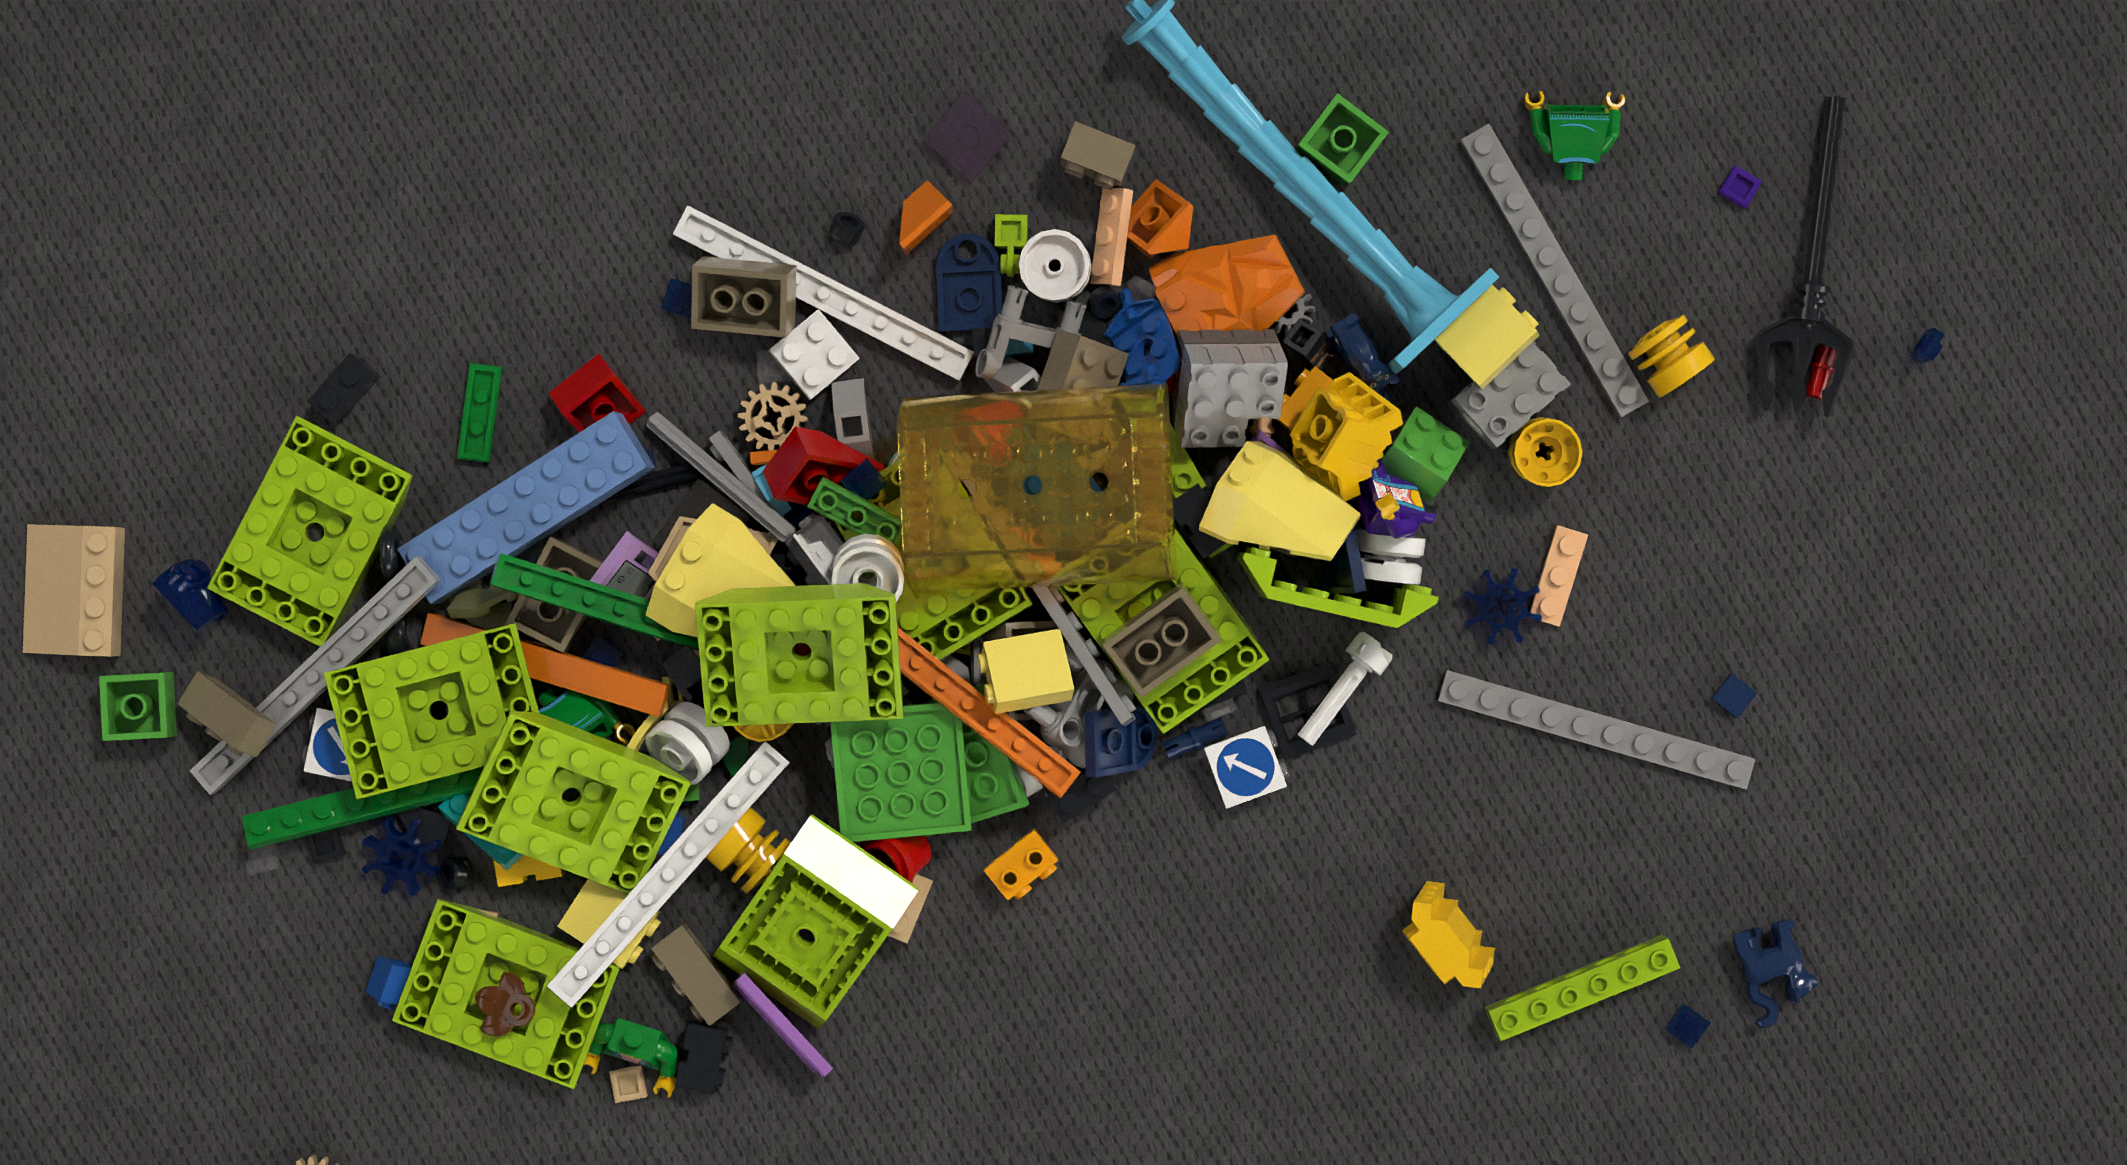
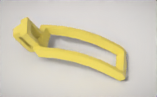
[627,676,684,752]

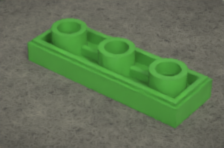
[807,477,909,548]

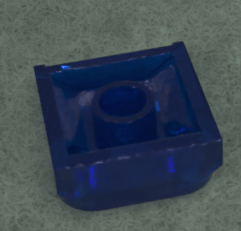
[152,559,228,630]

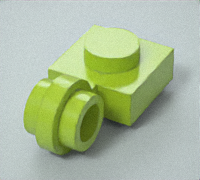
[995,214,1028,277]

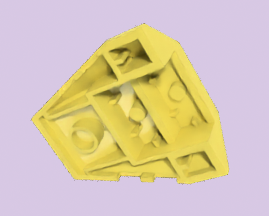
[1199,441,1360,561]
[646,503,796,637]

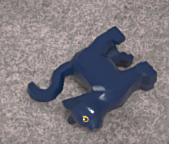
[1323,312,1399,403]
[1731,919,1818,1029]

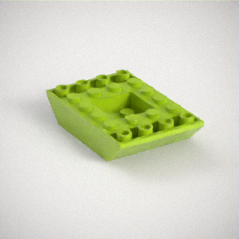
[207,416,413,647]
[834,438,1033,661]
[1050,502,1270,734]
[695,583,903,727]
[324,623,539,799]
[456,711,691,894]
[713,814,919,1029]
[392,899,620,1089]

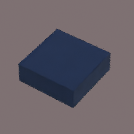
[1710,673,1757,718]

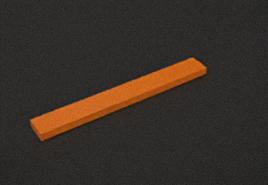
[420,612,670,717]
[898,627,1080,798]

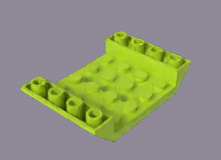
[1237,547,1439,628]

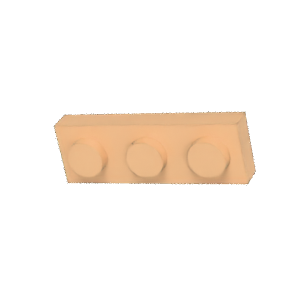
[1090,188,1133,286]
[1528,525,1588,627]

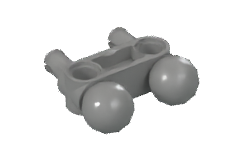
[1022,641,1134,768]

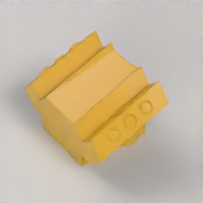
[1289,372,1403,501]
[1402,881,1495,988]

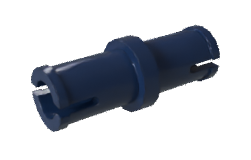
[1161,717,1228,761]

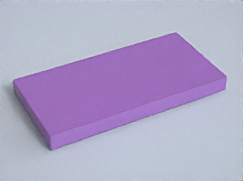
[732,973,833,1077]

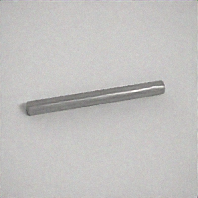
[646,412,796,543]

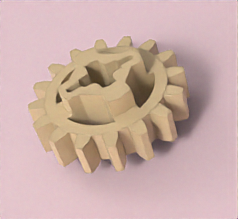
[738,382,809,451]

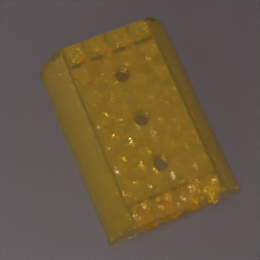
[897,383,1177,592]

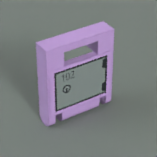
[589,531,659,599]

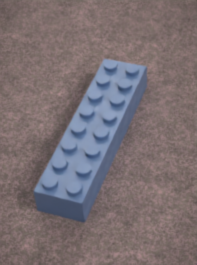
[397,411,655,604]

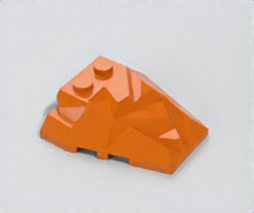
[1149,235,1305,337]

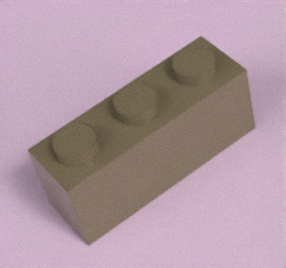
[177,671,277,757]
[651,923,743,1026]

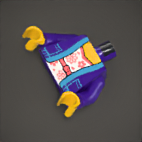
[1357,452,1436,539]

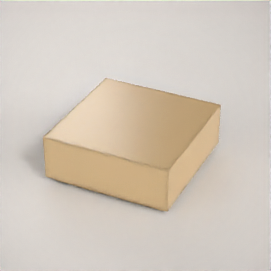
[609,1065,648,1103]

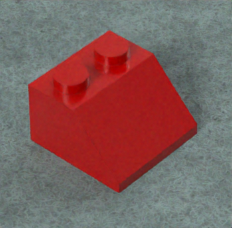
[549,353,646,433]

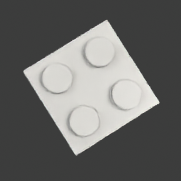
[768,309,860,400]

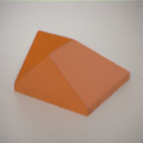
[1127,179,1193,260]
[899,180,954,255]

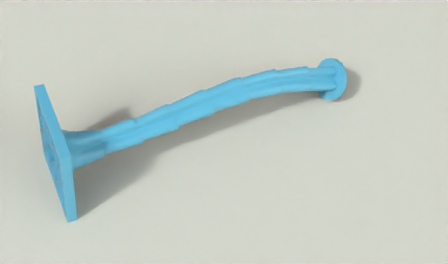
[1122,0,1499,374]

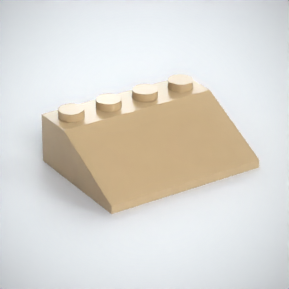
[23,524,125,657]

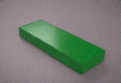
[457,363,503,463]

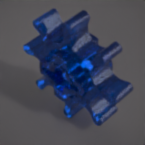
[1464,568,1542,645]
[362,817,441,896]

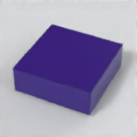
[1717,165,1763,210]

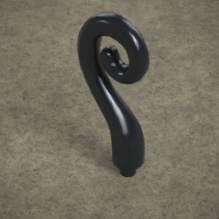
[380,524,410,655]

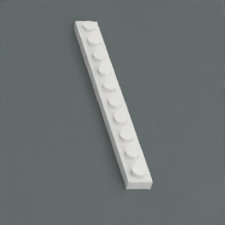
[673,205,974,381]
[547,741,790,1008]

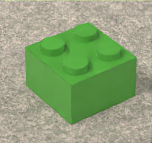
[1296,93,1389,188]
[1380,406,1470,503]
[99,672,177,741]

